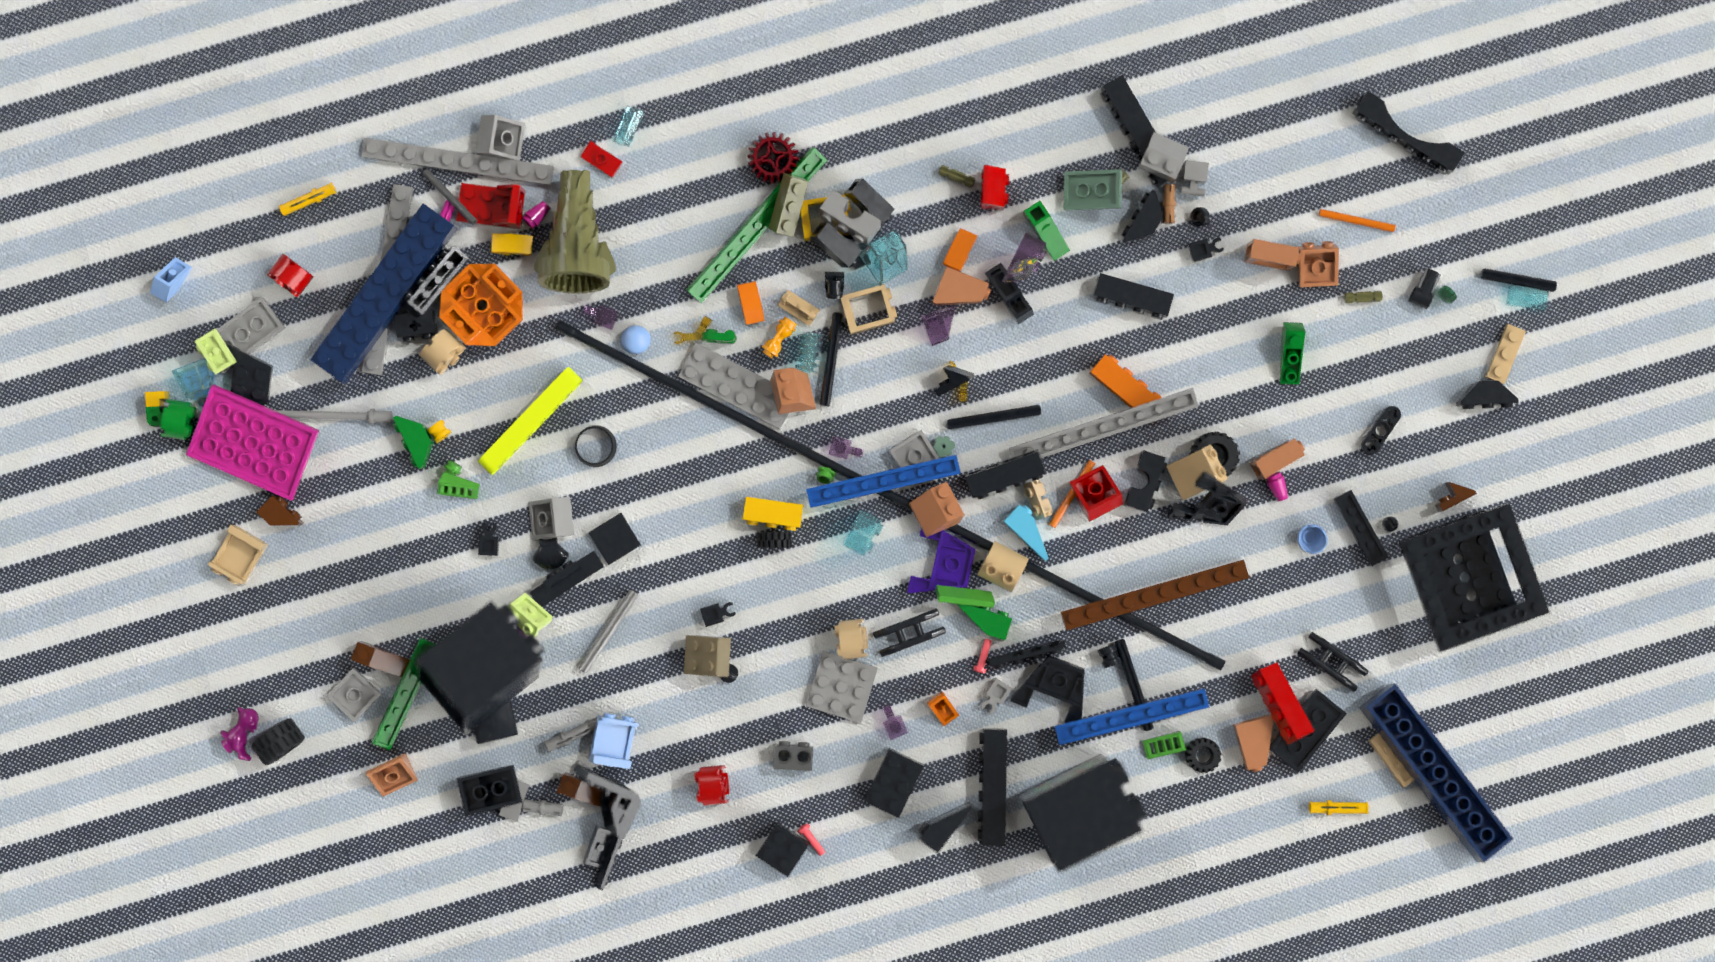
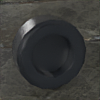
[1191,207,1210,226]
[720,664,738,683]

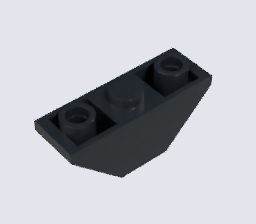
[1122,189,1163,243]
[1456,380,1519,409]

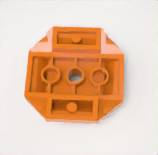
[439,264,523,346]

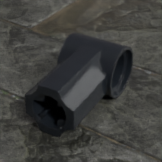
[1409,268,1441,309]

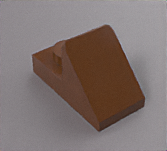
[1435,482,1477,512]

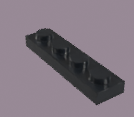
[1333,490,1388,566]

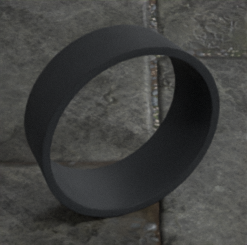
[575,425,617,467]

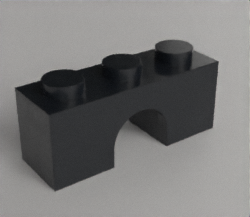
[1124,450,1167,513]

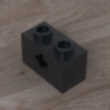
[394,309,438,342]

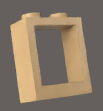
[840,284,897,335]

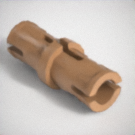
[1161,184,1177,224]

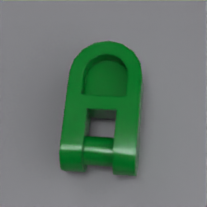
[701,329,737,344]

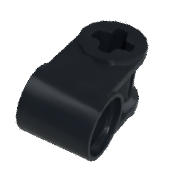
[825,272,844,299]

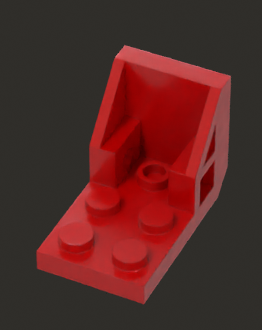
[456,183,526,229]

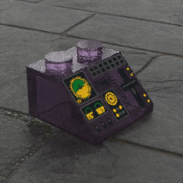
[1001,233,1046,283]

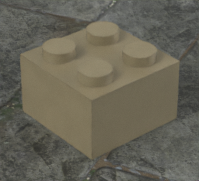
[684,635,731,677]

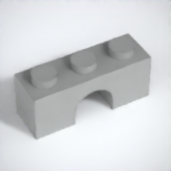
[820,191,881,246]

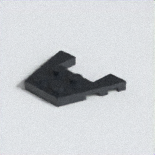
[224,341,273,405]
[1168,471,1246,525]
[1010,655,1085,723]

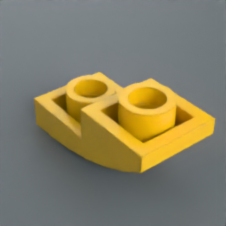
[491,233,533,256]

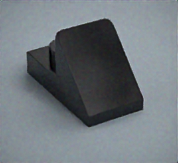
[934,365,975,397]

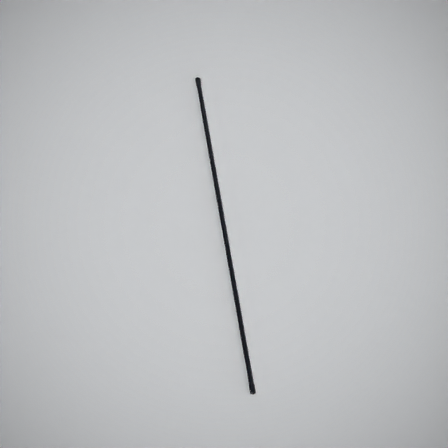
[555,320,1226,671]

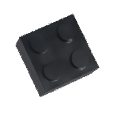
[756,822,810,877]

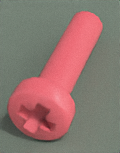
[973,638,992,674]
[797,823,825,856]

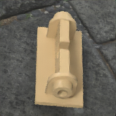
[778,290,820,326]
[1023,479,1053,520]

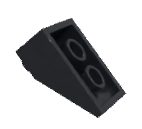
[457,764,522,816]
[918,802,974,854]

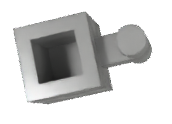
[1179,160,1209,196]

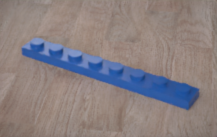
[806,455,961,508]
[1054,688,1210,745]

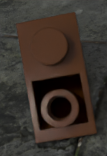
[257,496,304,526]

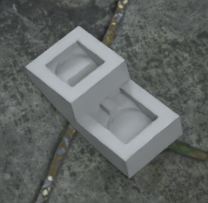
[499,781,529,821]

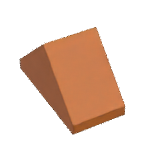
[927,691,959,726]

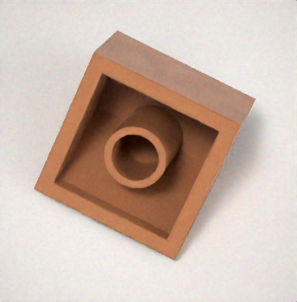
[770,368,816,414]
[909,482,964,537]

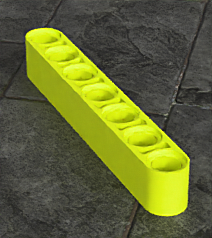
[478,367,583,475]

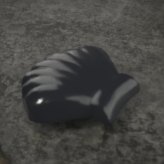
[532,537,569,569]

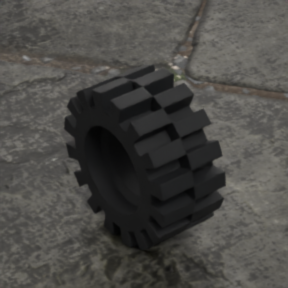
[757,532,792,548]
[1185,737,1222,773]

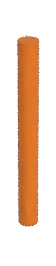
[1319,209,1396,232]
[1049,460,1096,528]

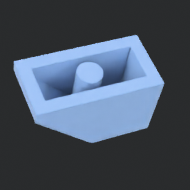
[150,257,192,302]

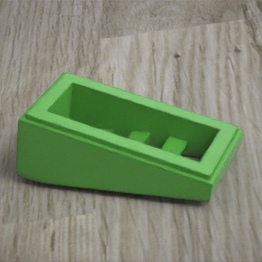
[437,472,480,499]
[1142,731,1186,759]

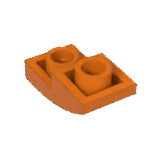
[943,228,978,272]
[737,281,765,325]

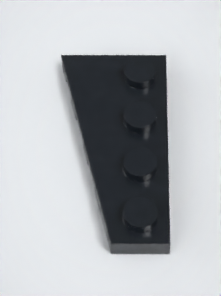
[988,639,1067,669]

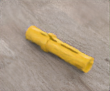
[279,182,337,216]
[1308,800,1369,815]

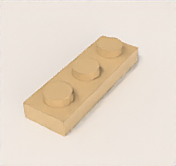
[1485,324,1526,384]
[1368,733,1414,788]

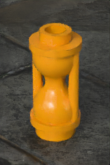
[762,316,797,359]

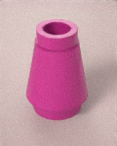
[522,201,550,229]
[1266,471,1288,501]

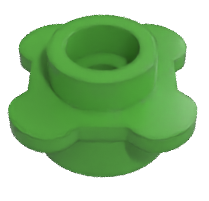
[816,467,836,484]

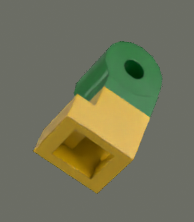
[145,391,169,427]

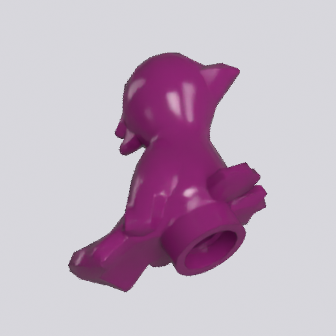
[220,707,259,761]

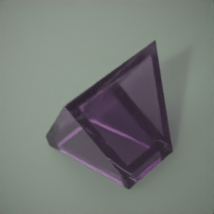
[921,305,956,346]

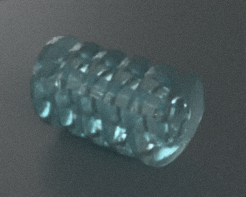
[795,333,824,374]

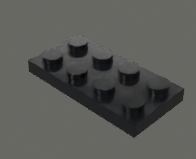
[1269,689,1347,773]

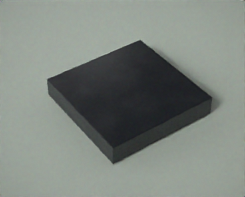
[589,513,641,565]

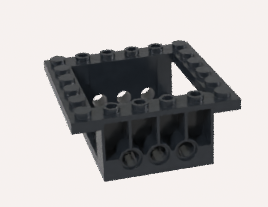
[1399,503,1550,652]

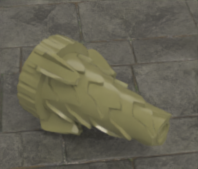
[534,170,616,294]

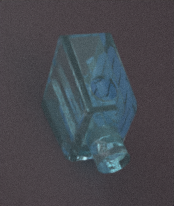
[172,358,216,407]

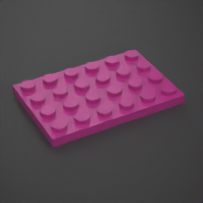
[186,384,319,501]

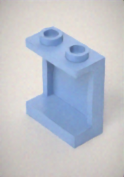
[588,713,639,769]

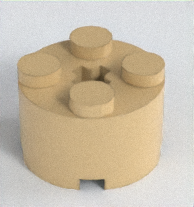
[420,329,466,375]
[835,619,868,660]

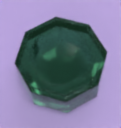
[1438,285,1457,304]

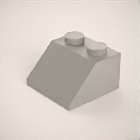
[475,115,525,161]
[1138,132,1189,183]
[528,497,574,540]

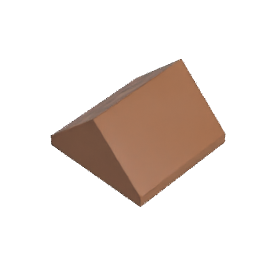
[366,753,418,797]

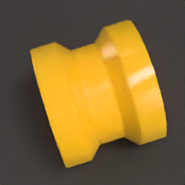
[427,420,452,443]

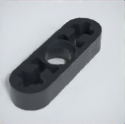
[1361,406,1401,455]

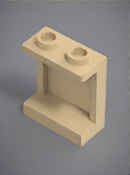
[1166,445,1228,500]
[208,525,268,585]

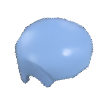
[620,325,651,354]
[1297,524,1328,554]

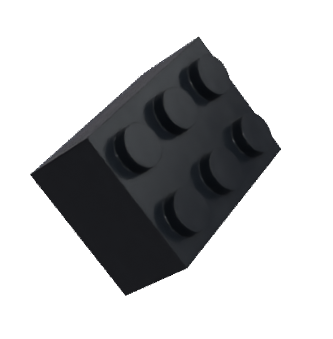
[864,748,924,818]

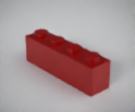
[1251,662,1314,745]

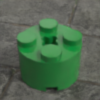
[161,399,196,440]

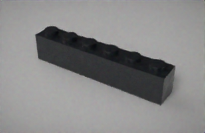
[1100,75,1180,188]
[978,728,1007,846]

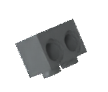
[773,741,813,771]

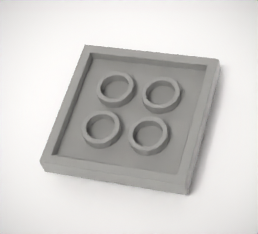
[806,651,878,723]

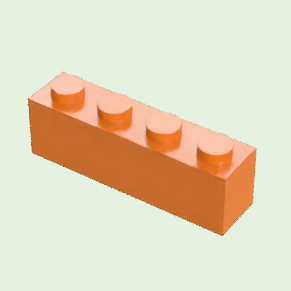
[1089,354,1162,408]

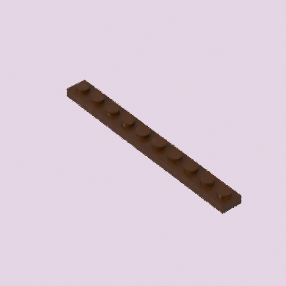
[1060,559,1250,631]

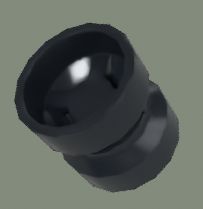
[1098,644,1122,668]

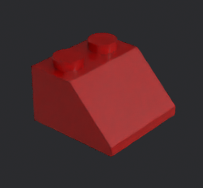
[981,165,1009,210]
[1069,465,1123,522]

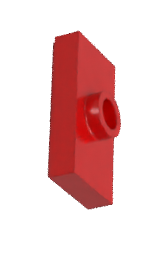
[580,141,623,178]

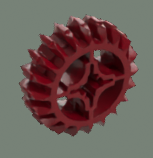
[747,132,799,184]

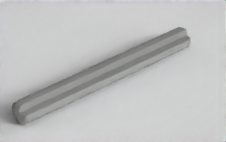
[578,590,638,673]

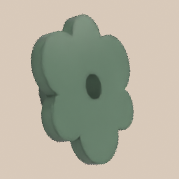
[933,436,955,457]

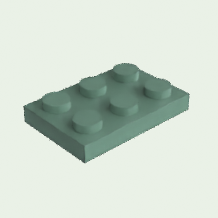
[1063,169,1122,211]

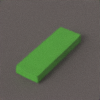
[935,585,995,608]

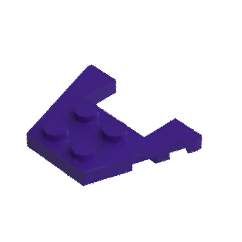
[907,528,976,593]

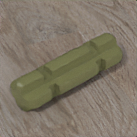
[939,165,975,188]
[1344,291,1383,303]

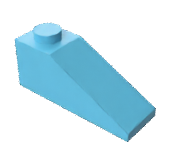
[1003,505,1048,561]

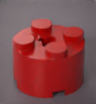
[267,253,314,297]
[695,765,730,806]

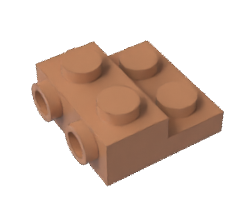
[1297,241,1339,287]

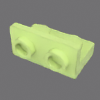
[195,329,237,374]
[509,593,553,637]

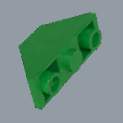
[393,416,434,470]

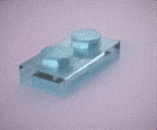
[613,106,644,147]
[1506,285,1549,311]

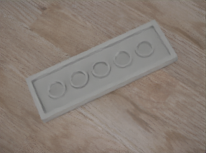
[678,343,789,429]

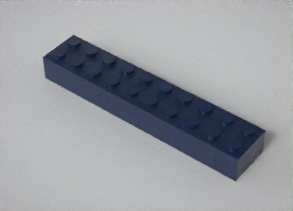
[310,203,458,384]
[1359,683,1513,863]

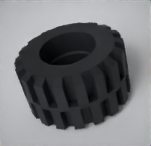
[1189,432,1240,476]
[251,718,305,765]

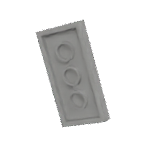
[217,297,286,374]

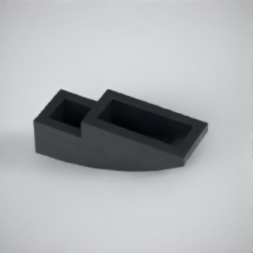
[985,263,1034,325]

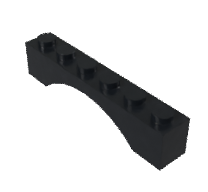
[1352,91,1465,175]

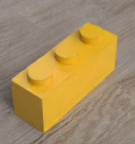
[743,497,804,531]

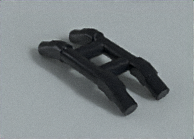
[873,608,946,657]
[1298,632,1369,692]

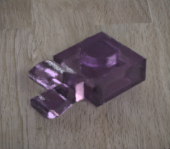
[583,305,619,330]
[828,436,864,459]
[883,704,908,740]

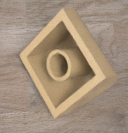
[977,541,1029,592]

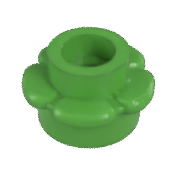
[444,460,462,476]

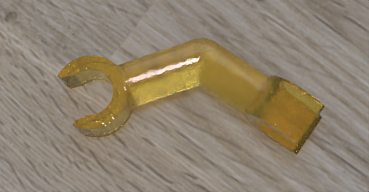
[673,316,712,344]
[944,361,968,402]

